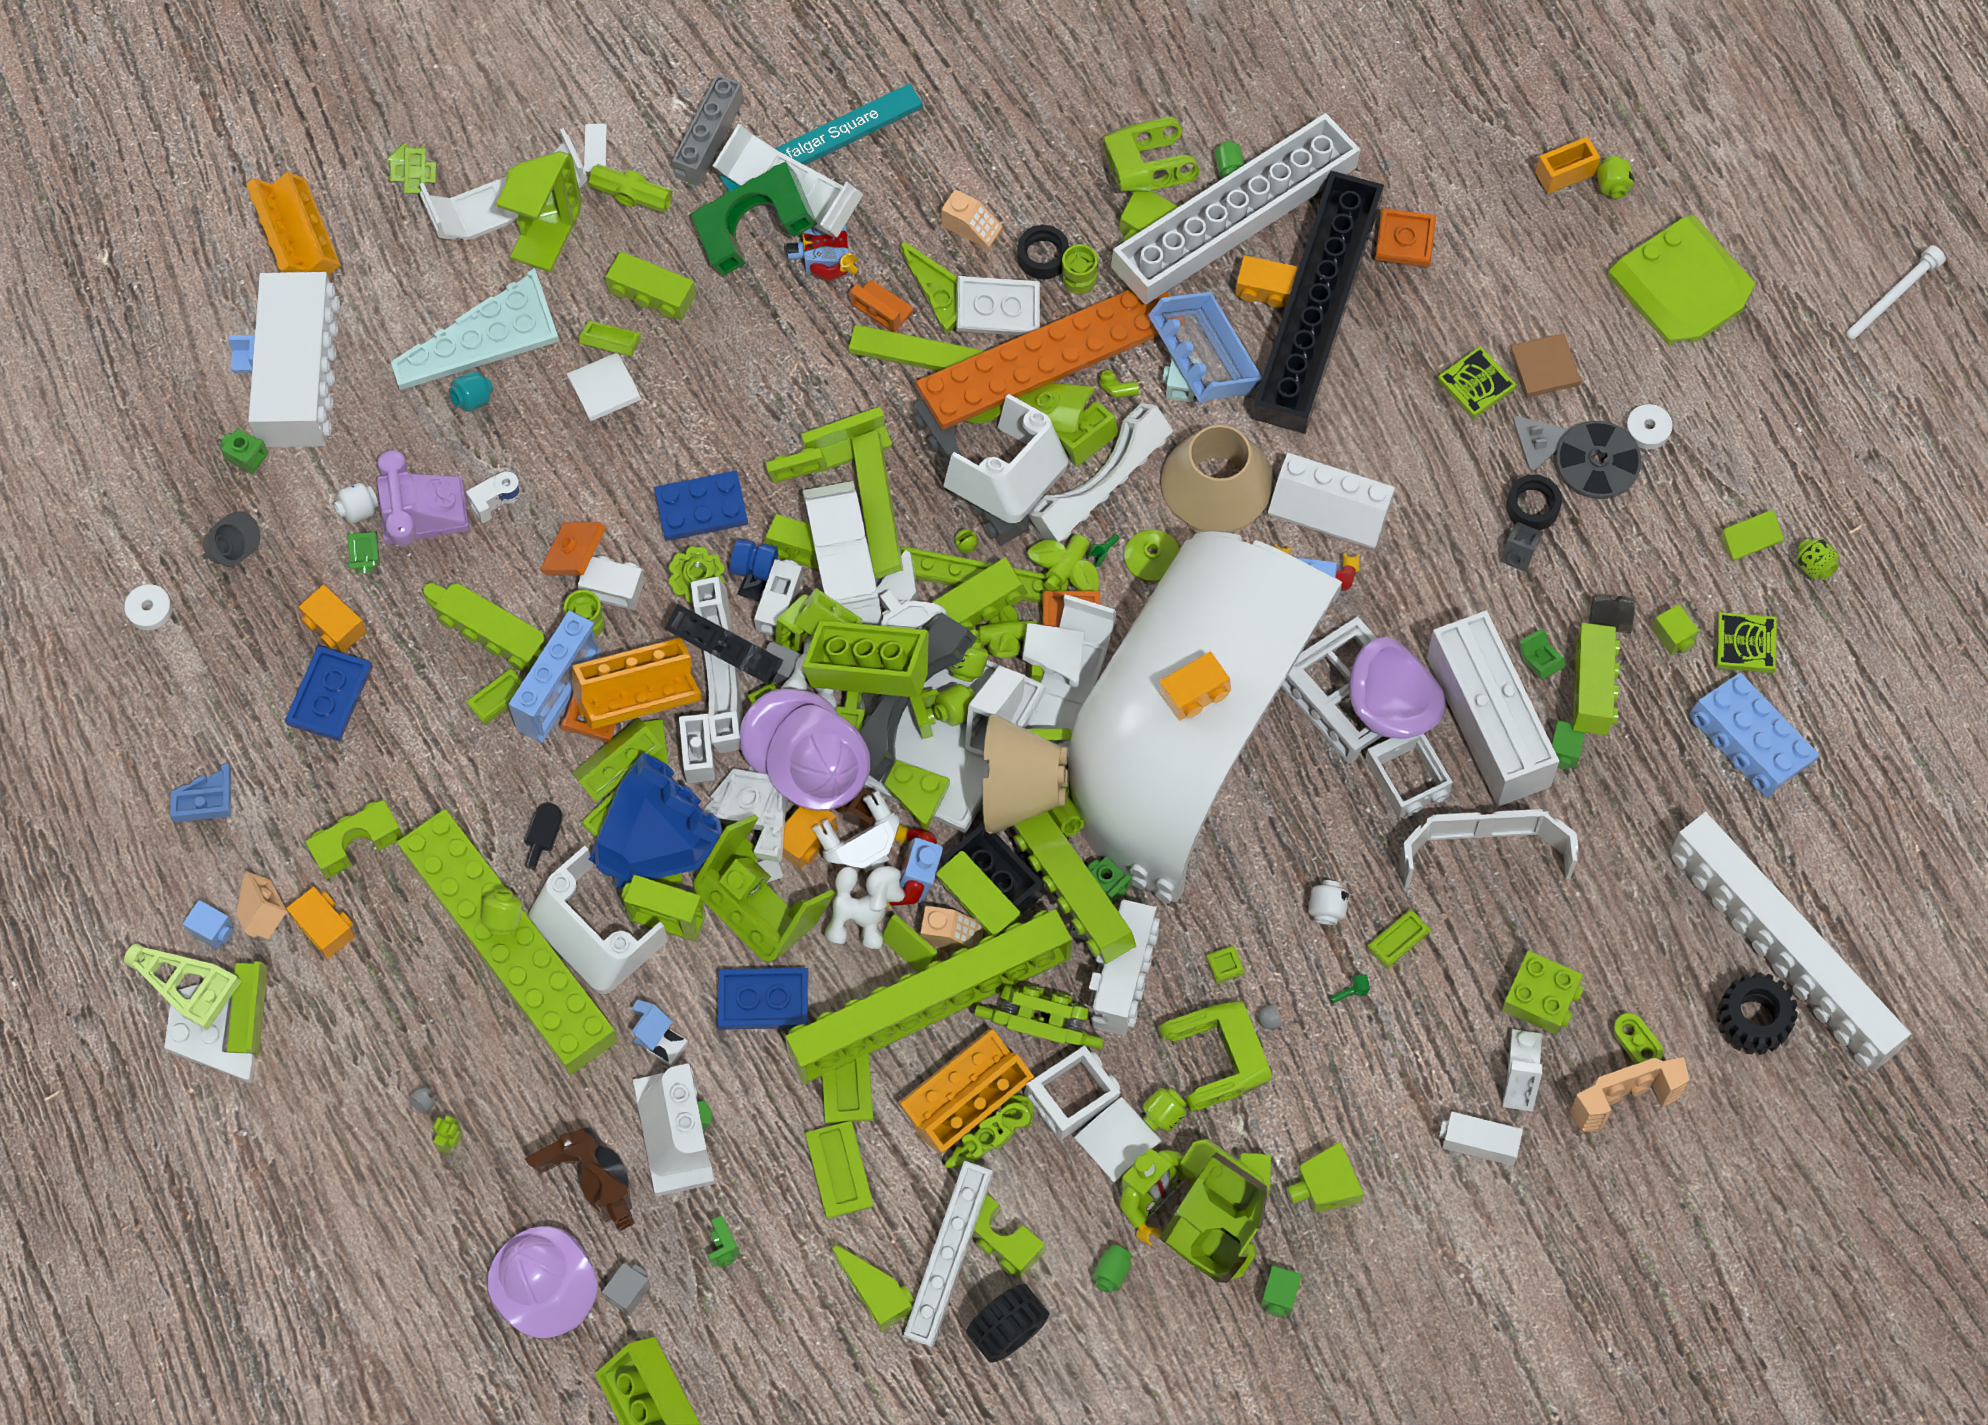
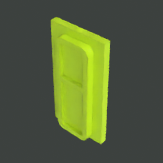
[822,1053,874,1124]
[805,1120,874,1219]

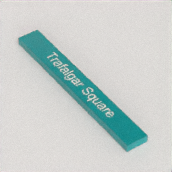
[719,83,923,192]

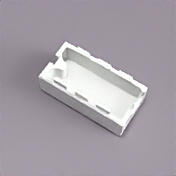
[1088,899,1160,1036]

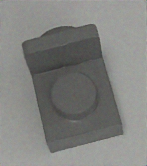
[1500,522,1544,571]

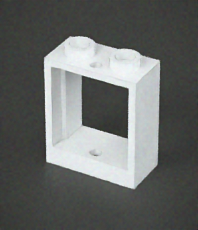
[1365,733,1453,818]
[1024,1045,1121,1141]

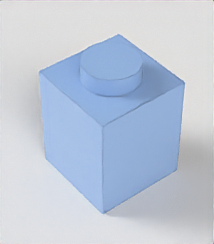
[182,900,234,950]

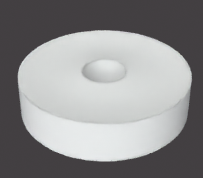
[1626,404,1672,449]
[124,584,172,631]

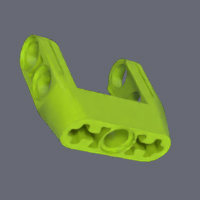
[1103,117,1200,191]
[1158,1001,1272,1111]

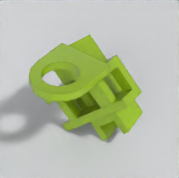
[385,142,437,194]

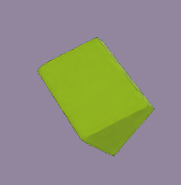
[1720,510,1784,561]
[882,914,938,973]

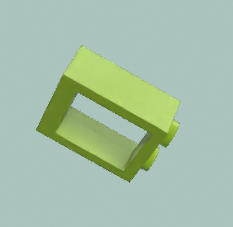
[621,875,706,942]

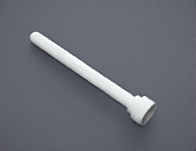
[1846,245,1946,339]

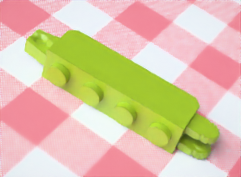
[422,582,546,672]

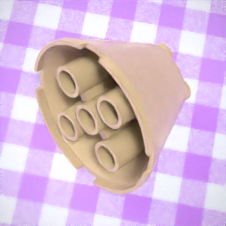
[983,715,1069,834]

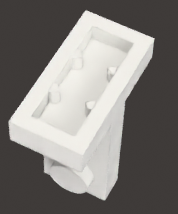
[1503,1029,1543,1112]

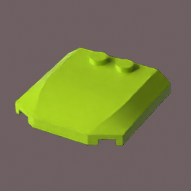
[1607,215,1756,345]

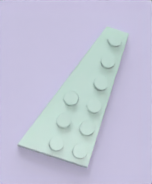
[391,268,559,390]

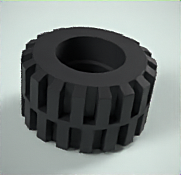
[1716,972,1798,1055]
[966,1284,1050,1363]

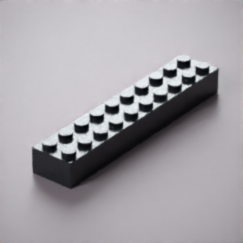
[1252,171,1384,434]

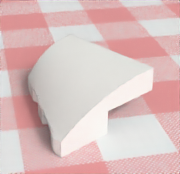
[1022,623,1084,687]

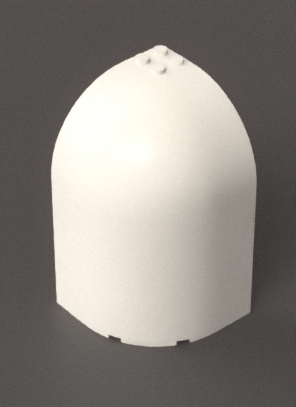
[1068,531,1342,904]

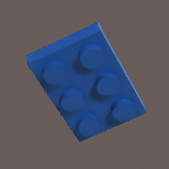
[654,470,748,541]
[285,646,373,742]
[718,968,809,1030]

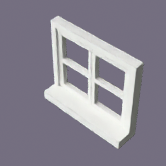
[1281,616,1382,764]

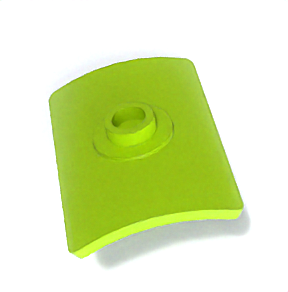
[1017,383,1095,433]

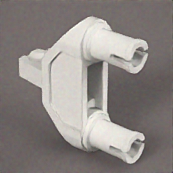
[880,590,948,630]
[812,790,900,873]

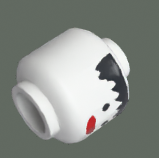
[1308,880,1349,925]

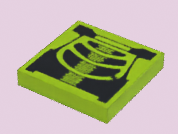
[1437,346,1517,420]
[1716,612,1777,673]

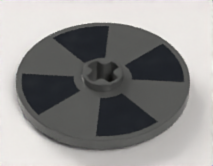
[1556,421,1641,499]

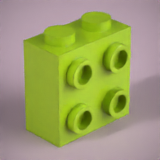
[1502,950,1585,1035]

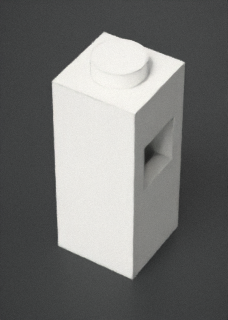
[754,559,804,636]
[1439,1111,1523,1166]

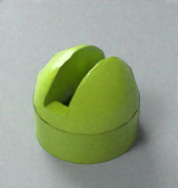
[955,529,978,554]

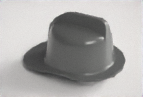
[202,511,261,567]

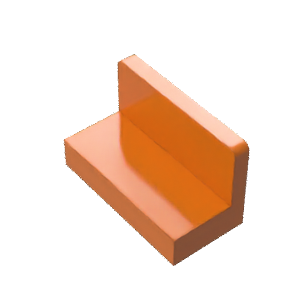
[849,280,913,332]

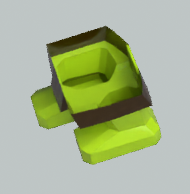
[1159,1139,1267,1283]

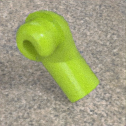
[1099,370,1139,398]

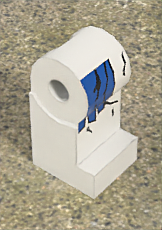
[466,471,521,524]

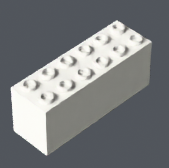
[248,272,340,447]
[1427,610,1559,807]

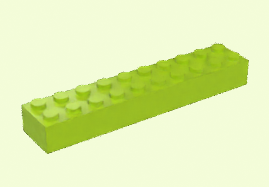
[397,809,618,1076]
[785,909,1072,1085]

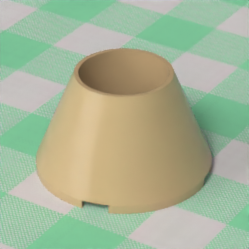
[1161,425,1274,533]

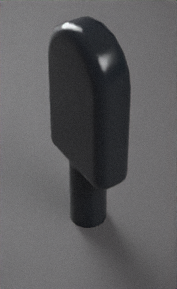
[524,803,563,870]

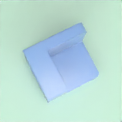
[228,335,255,373]
[631,1000,673,1051]

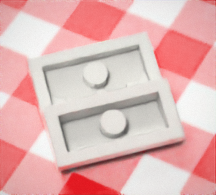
[567,353,641,422]
[1074,1097,1162,1182]

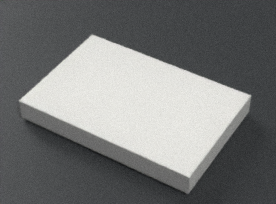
[956,276,1040,336]

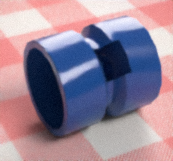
[730,538,778,582]

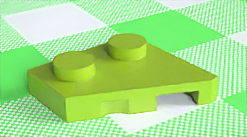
[884,760,950,830]

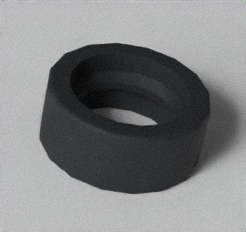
[1017,224,1069,280]
[1506,474,1562,531]

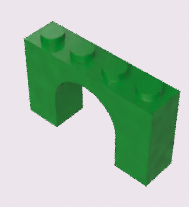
[691,161,817,277]

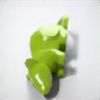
[945,1103,1032,1168]

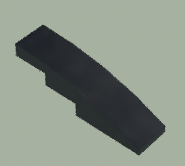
[664,603,784,685]

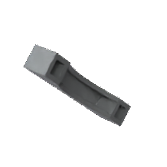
[912,399,1029,546]
[860,613,977,782]

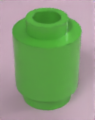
[1214,141,1245,178]
[1092,1245,1133,1293]

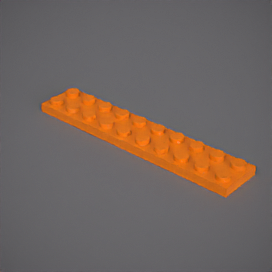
[915,289,1185,430]

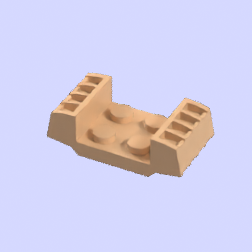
[1569,1057,1689,1132]

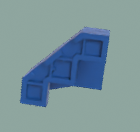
[588,752,722,889]

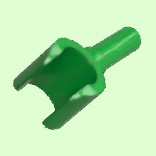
[1086,534,1120,567]
[1330,974,1370,1003]

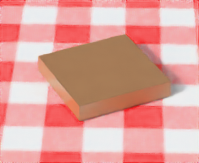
[1510,333,1581,398]

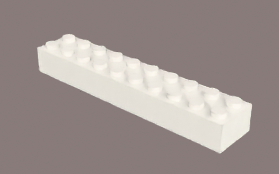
[1111,113,1361,305]
[1670,811,1911,1073]

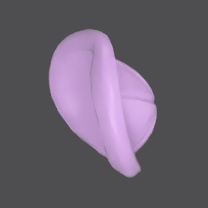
[1349,637,1446,739]
[740,689,838,774]
[767,705,870,811]
[487,1226,597,1338]

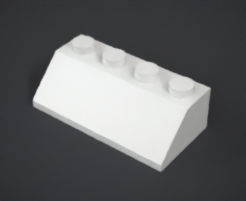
[1268,452,1395,550]

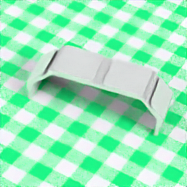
[713,124,864,237]
[419,128,587,241]
[803,481,882,626]
[1025,594,1116,766]
[1399,809,1578,888]

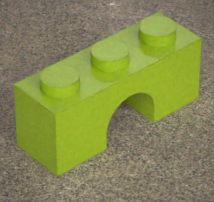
[305,799,404,880]
[972,1194,1045,1279]

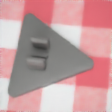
[1513,416,1570,472]

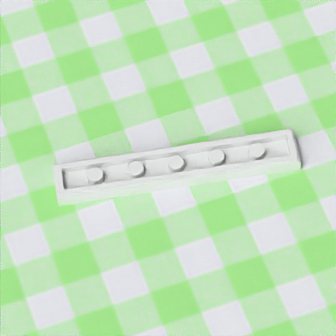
[903,1161,995,1347]

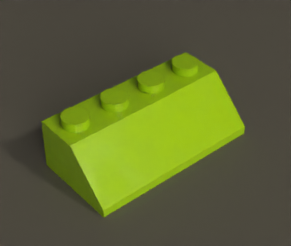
[802,620,929,698]
[595,1337,701,1425]

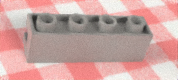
[672,74,744,187]

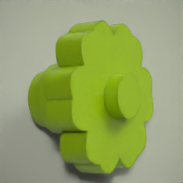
[668,546,725,604]

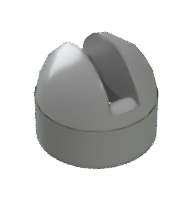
[1258,1004,1283,1030]
[408,1087,435,1114]

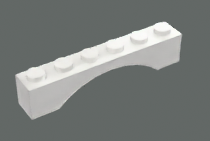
[1027,403,1173,542]
[691,576,744,754]

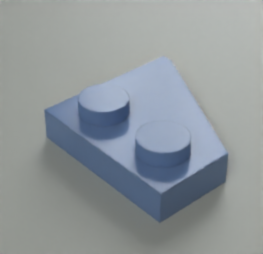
[170,763,231,823]

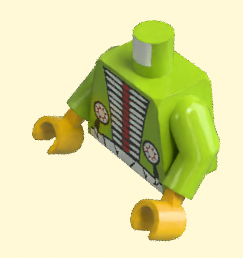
[1120,1148,1192,1246]

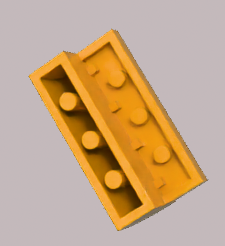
[246,172,341,276]
[572,638,701,729]
[898,1028,1035,1153]

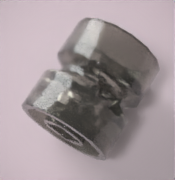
[1589,593,1635,634]

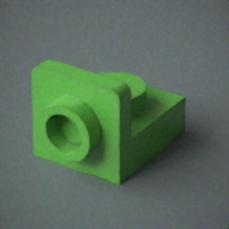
[707,1215,740,1268]

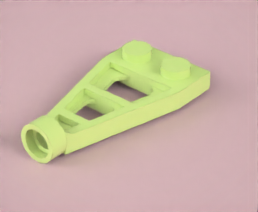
[124,944,242,1031]

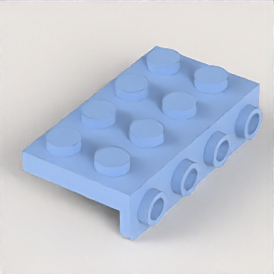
[1690,672,1820,797]

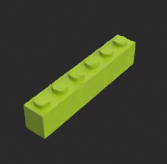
[1013,811,1136,964]

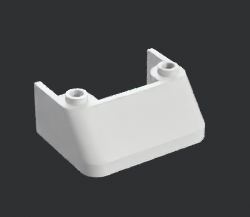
[943,394,1068,523]
[529,846,668,994]

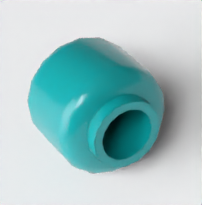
[449,371,493,412]

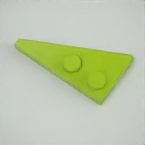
[900,241,957,335]

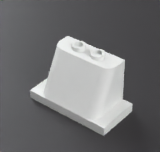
[633,1063,715,1197]

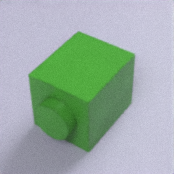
[1551,720,1585,769]
[1261,1265,1302,1318]

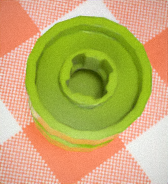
[1062,244,1098,294]
[564,590,605,637]

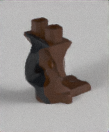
[525,1127,635,1232]

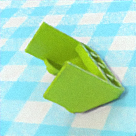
[496,151,582,273]
[694,814,836,962]

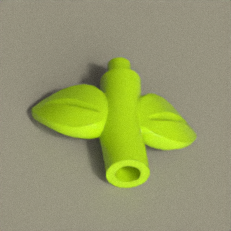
[1027,534,1099,591]
[976,606,1038,658]

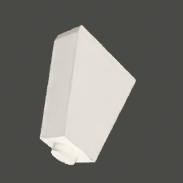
[965,666,1025,756]

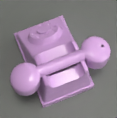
[377,450,470,546]

